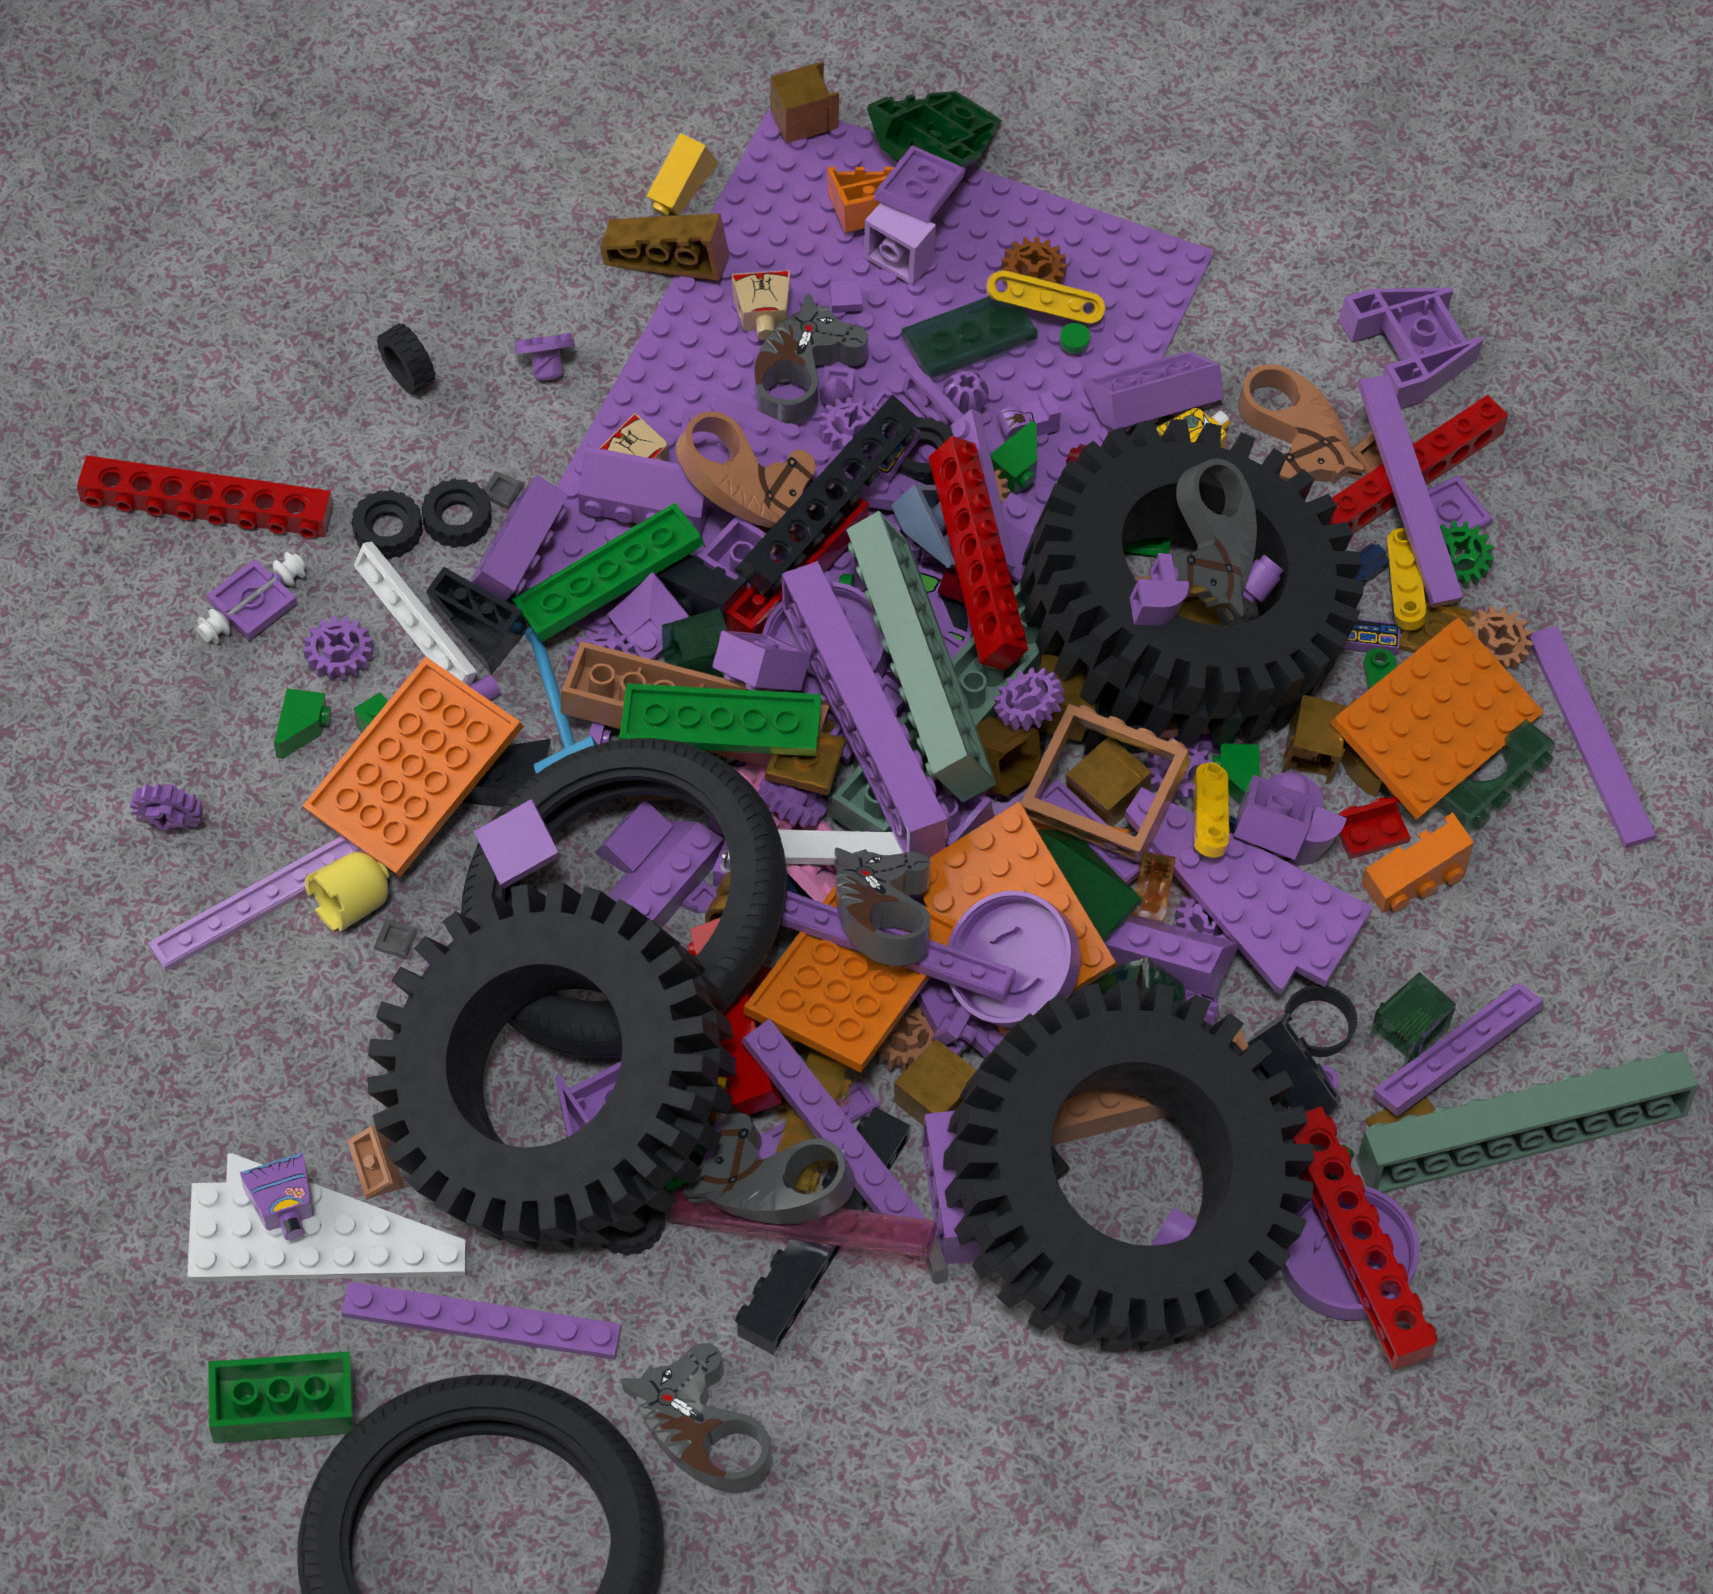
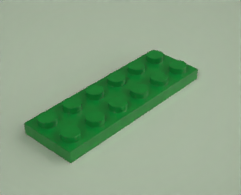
[512,502,705,642]
[619,683,822,756]

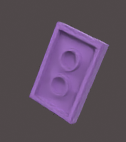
[874,146,966,223]

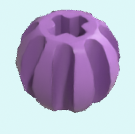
[943,370,989,414]

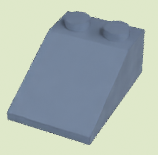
[891,484,956,568]

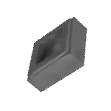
[484,471,524,510]
[374,918,418,959]
[924,1238,947,1284]

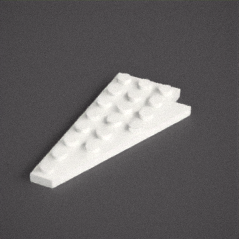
[187,1153,466,1282]

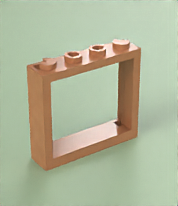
[1021,704,1191,863]

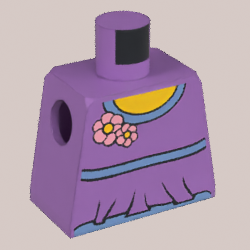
[240,1152,313,1240]

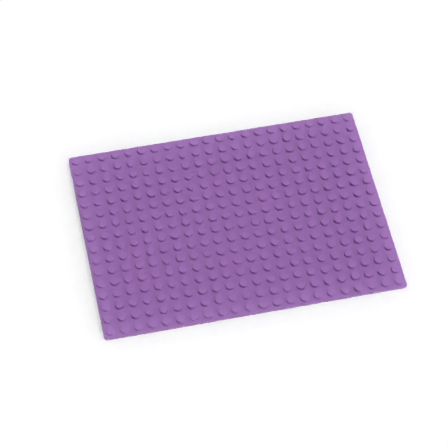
[507,107,1213,724]

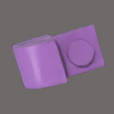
[1130,553,1189,626]

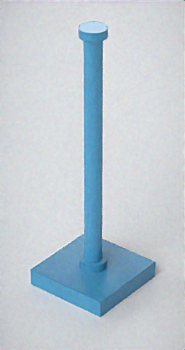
[525,627,597,774]

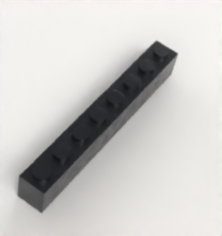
[735,1107,911,1355]

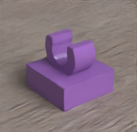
[931,1005,977,1048]

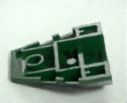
[867,91,1002,168]
[1037,829,1142,942]

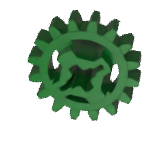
[1440,520,1494,588]

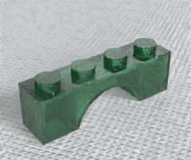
[1438,719,1555,834]

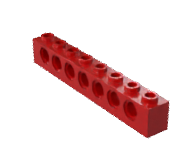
[1329,395,1508,534]
[928,436,1029,670]
[77,455,333,539]
[1293,1106,1438,1370]

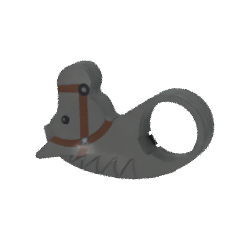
[1172,458,1257,620]
[683,1113,855,1224]

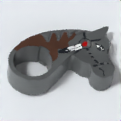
[755,294,868,424]
[834,848,931,966]
[621,1343,772,1493]

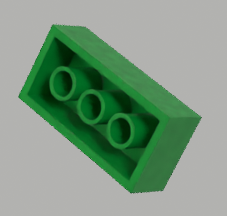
[208,1351,355,1443]

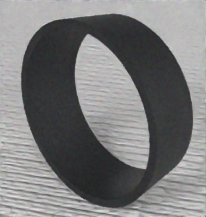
[1284,985,1357,1057]

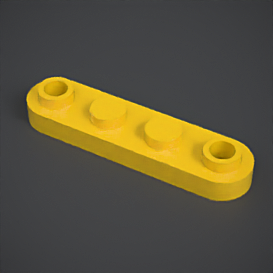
[986,270,1105,323]
[1387,528,1426,630]
[1193,762,1229,858]

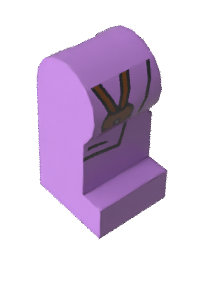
[997,391,1061,440]

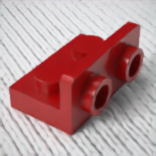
[1338,796,1411,860]

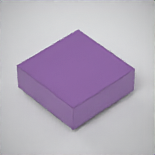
[830,280,862,312]

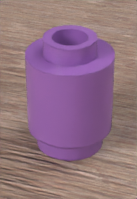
[1242,555,1284,604]

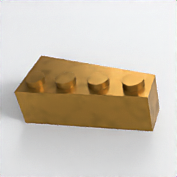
[600,213,729,281]

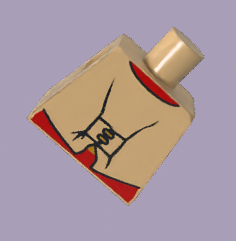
[732,270,790,341]
[599,413,669,462]

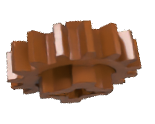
[1001,236,1067,285]

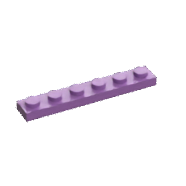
[951,409,1016,572]
[1374,982,1543,1116]

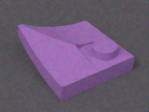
[607,572,697,660]

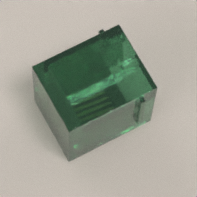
[661,609,728,679]
[1369,972,1456,1066]

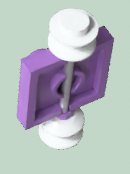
[196,552,306,644]

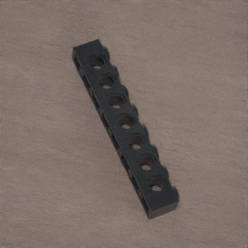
[734,394,920,595]

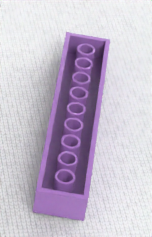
[782,561,950,858]

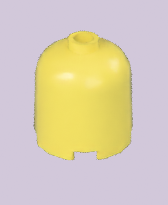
[304,852,389,931]

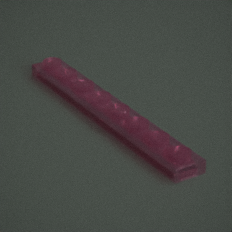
[666,1188,937,1257]

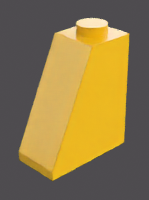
[647,133,719,216]

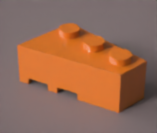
[827,167,894,233]
[1362,812,1474,913]

